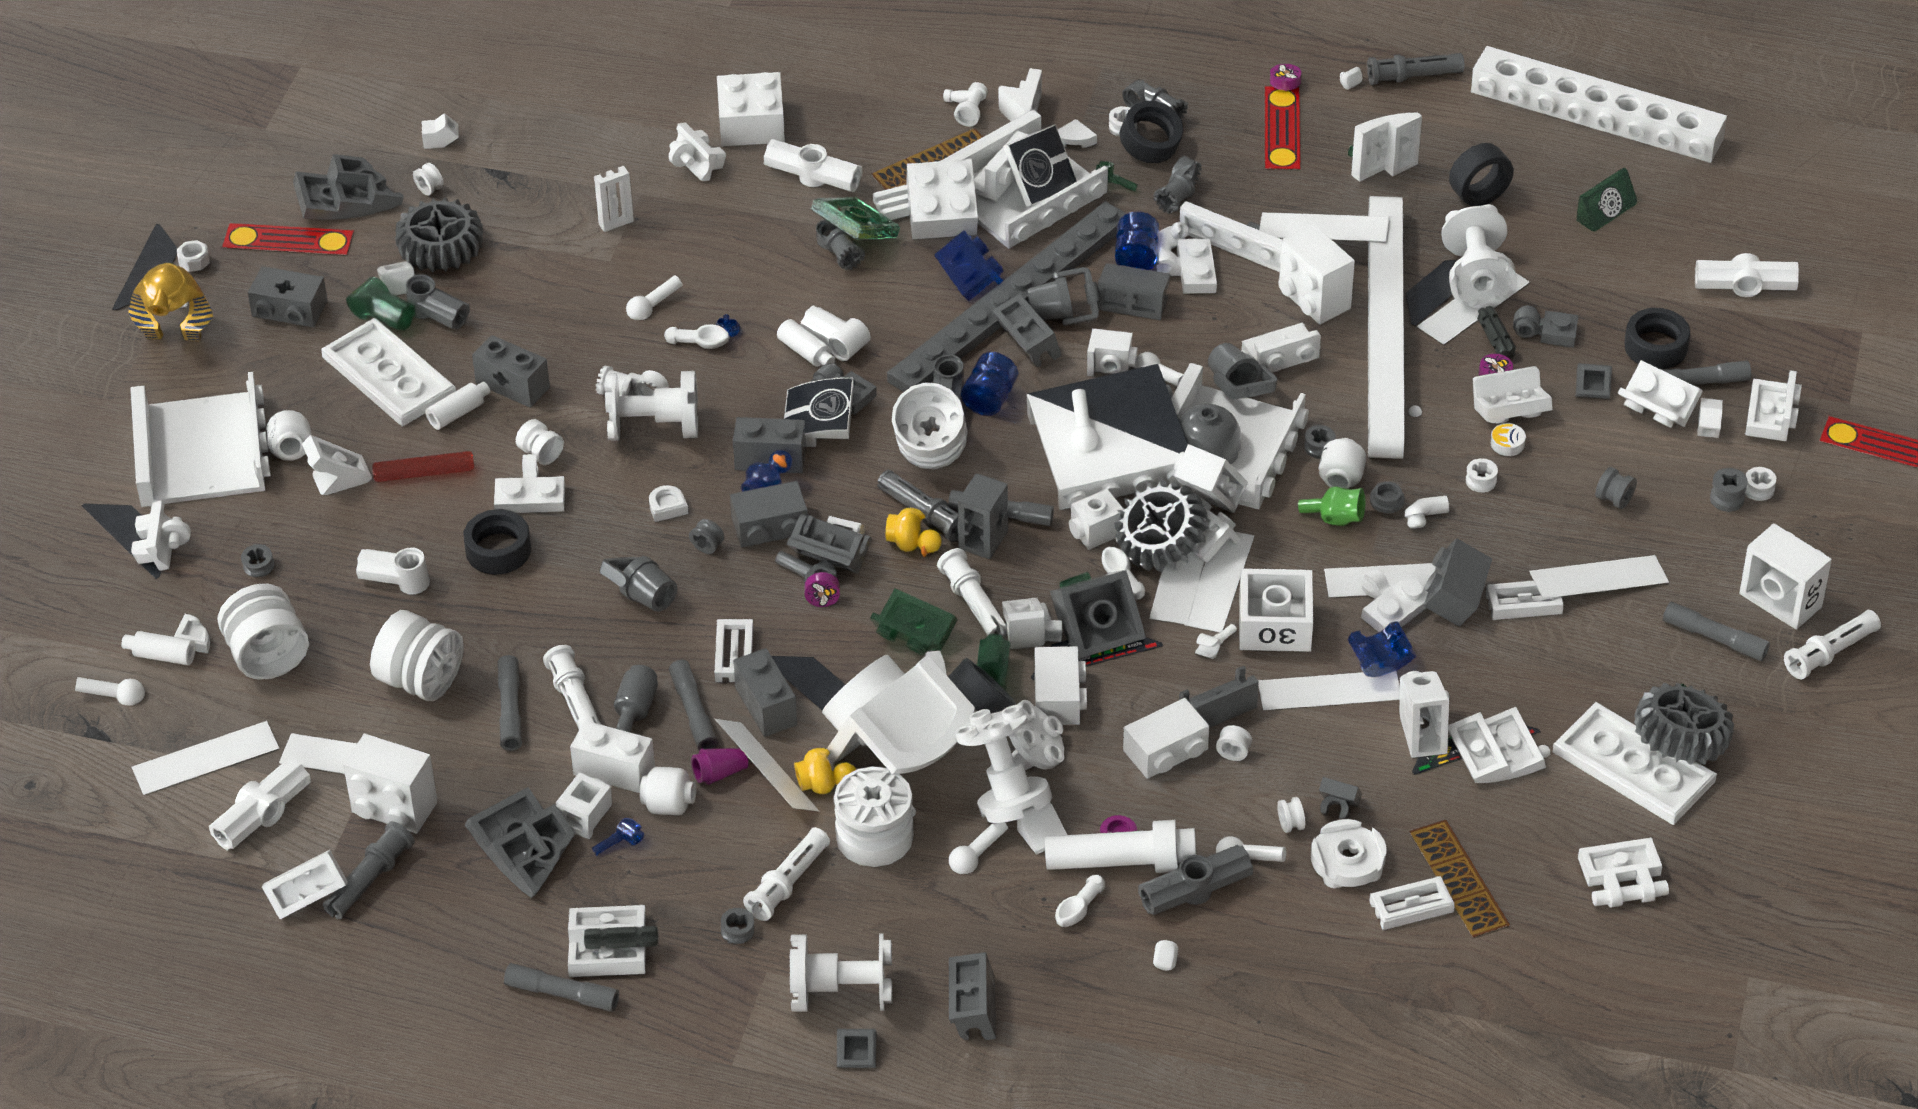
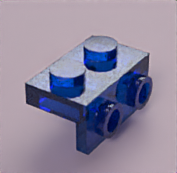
[934,230,1004,301]

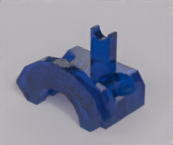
[1347,621,1417,677]

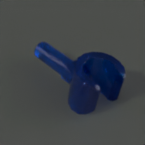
[592,818,644,855]

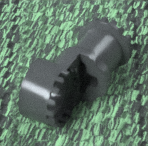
[1122,79,1188,120]
[1153,156,1202,214]
[816,217,865,271]

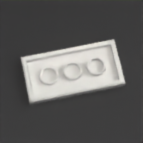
[321,318,456,427]
[1552,702,1717,825]

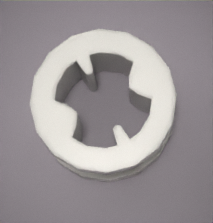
[1109,106,1137,137]
[413,163,444,196]
[1466,458,1498,492]
[1744,467,1777,501]
[1216,725,1252,761]
[1278,797,1305,833]

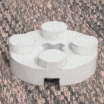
[1311,819,1386,888]

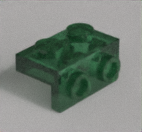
[870,588,958,656]

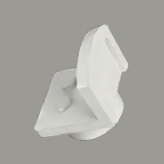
[822,655,975,774]

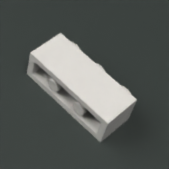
[1174,444,1248,513]

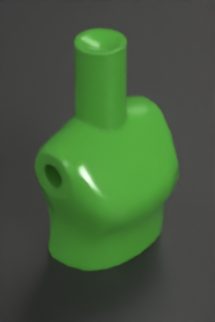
[1298,486,1366,526]

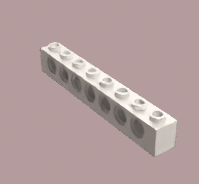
[1471,46,1727,163]

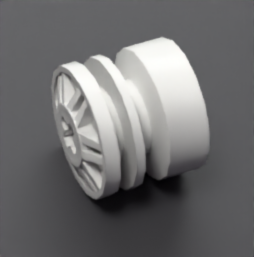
[892,383,968,469]
[217,584,309,680]
[370,610,464,701]
[834,766,914,867]

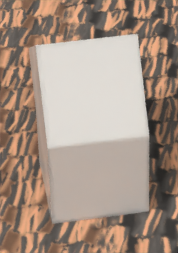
[422,113,459,149]
[1697,398,1723,438]

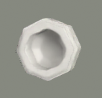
[177,240,210,272]

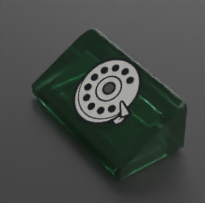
[1576,168,1637,232]

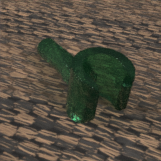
[1095,161,1138,192]

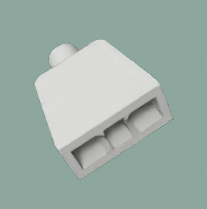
[1399,671,1449,758]

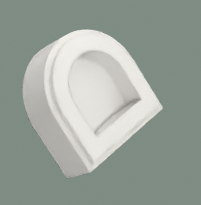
[649,485,688,522]

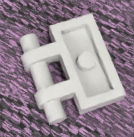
[1578,838,1669,908]

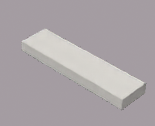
[1180,201,1282,272]

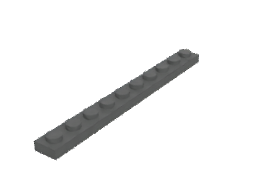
[887,201,1130,392]

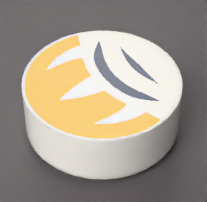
[1491,423,1526,456]

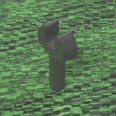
[775,551,837,585]

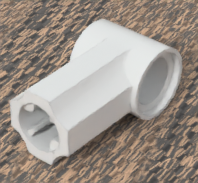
[801,306,871,361]
[356,548,430,594]

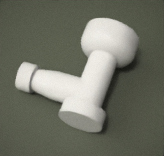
[943,82,988,127]

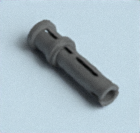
[1367,53,1465,85]
[877,469,958,542]
[323,821,415,920]

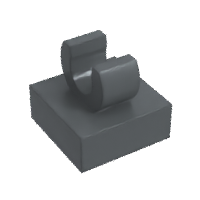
[1319,777,1362,820]

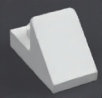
[999,68,1042,121]
[302,435,372,495]
[1002,598,1045,649]

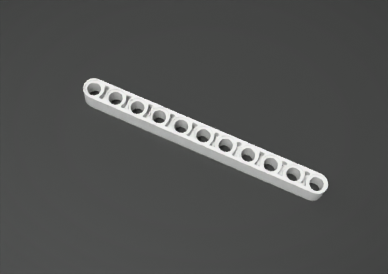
[1368,196,1404,459]

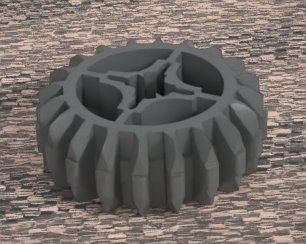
[395,197,484,273]
[1114,479,1209,572]
[1634,683,1734,765]

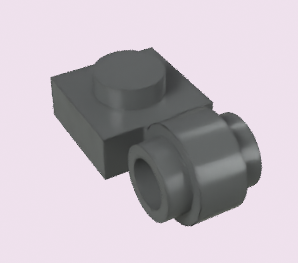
[1513,305,1579,348]
[811,363,877,415]

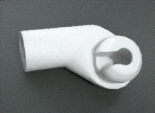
[1155,222,1189,263]
[1405,496,1449,529]

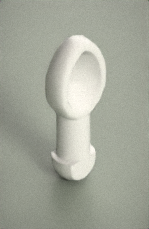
[664,324,730,349]
[1102,547,1145,600]
[1055,875,1105,927]

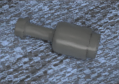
[614,665,658,732]

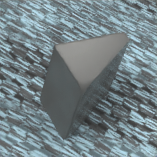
[1576,363,1612,400]
[837,1029,877,1068]

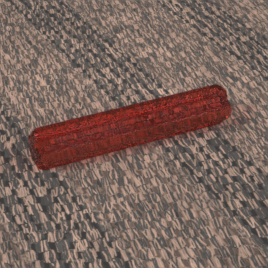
[372,451,474,482]

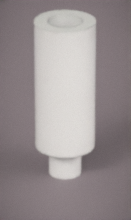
[777,319,835,367]
[425,382,490,430]
[122,631,195,666]

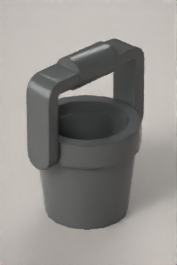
[1027,267,1101,326]
[1208,343,1277,399]
[599,556,678,612]

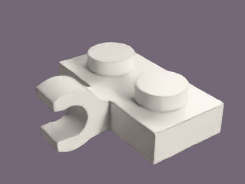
[1156,239,1217,294]
[494,454,565,513]
[1361,567,1428,639]

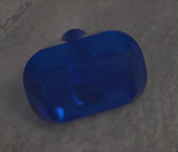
[715,314,741,337]

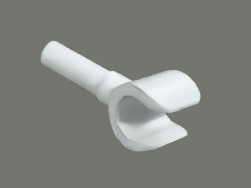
[1040,603,1062,642]
[1195,624,1237,659]

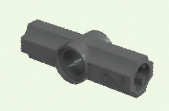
[1138,845,1253,915]

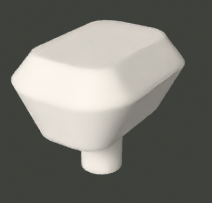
[1340,67,1362,90]
[1153,940,1178,970]

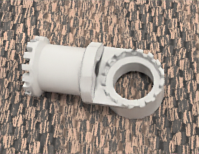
[596,366,669,396]

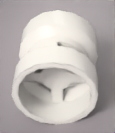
[516,419,564,465]

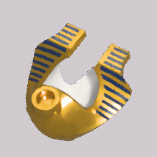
[129,263,213,341]

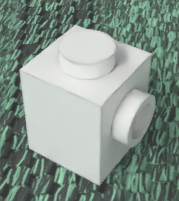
[1069,489,1123,550]

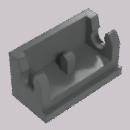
[1097,263,1170,320]
[992,293,1061,367]
[787,514,872,574]
[1179,666,1259,728]
[949,952,996,1040]

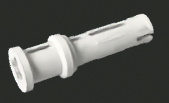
[937,548,1008,641]
[1784,610,1881,680]
[543,645,601,730]
[743,827,830,921]

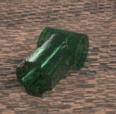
[346,277,416,331]
[977,634,1011,692]

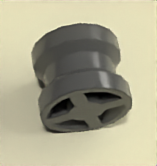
[1595,467,1637,509]
[1710,468,1748,512]

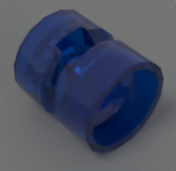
[1115,212,1159,270]
[961,352,1019,416]

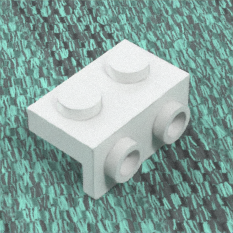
[974,131,1028,201]
[1473,366,1552,424]
[1745,370,1802,441]

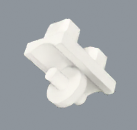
[669,123,726,181]
[131,501,191,571]

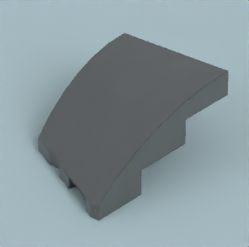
[293,154,404,220]
[465,787,575,898]

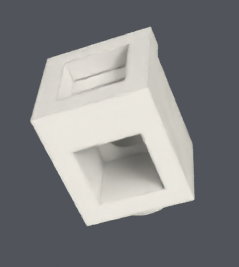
[1087,329,1138,376]
[556,772,612,839]

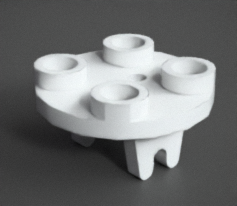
[1009,700,1064,770]

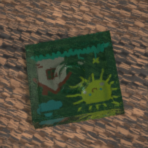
[811,197,901,240]

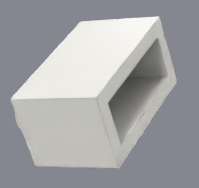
[1035,646,1087,725]
[1123,698,1209,779]
[570,721,655,793]

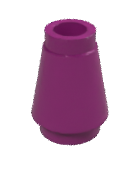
[691,748,748,785]

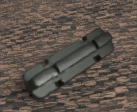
[1477,306,1516,359]
[584,926,659,949]

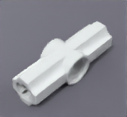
[764,139,863,192]
[1695,253,1799,297]
[209,758,311,851]

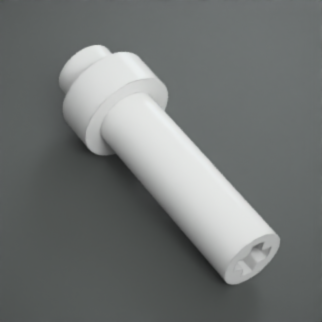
[1045,820,1196,873]

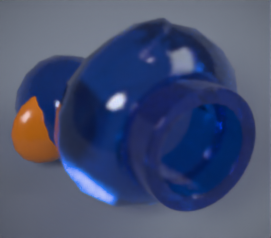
[741,450,792,492]

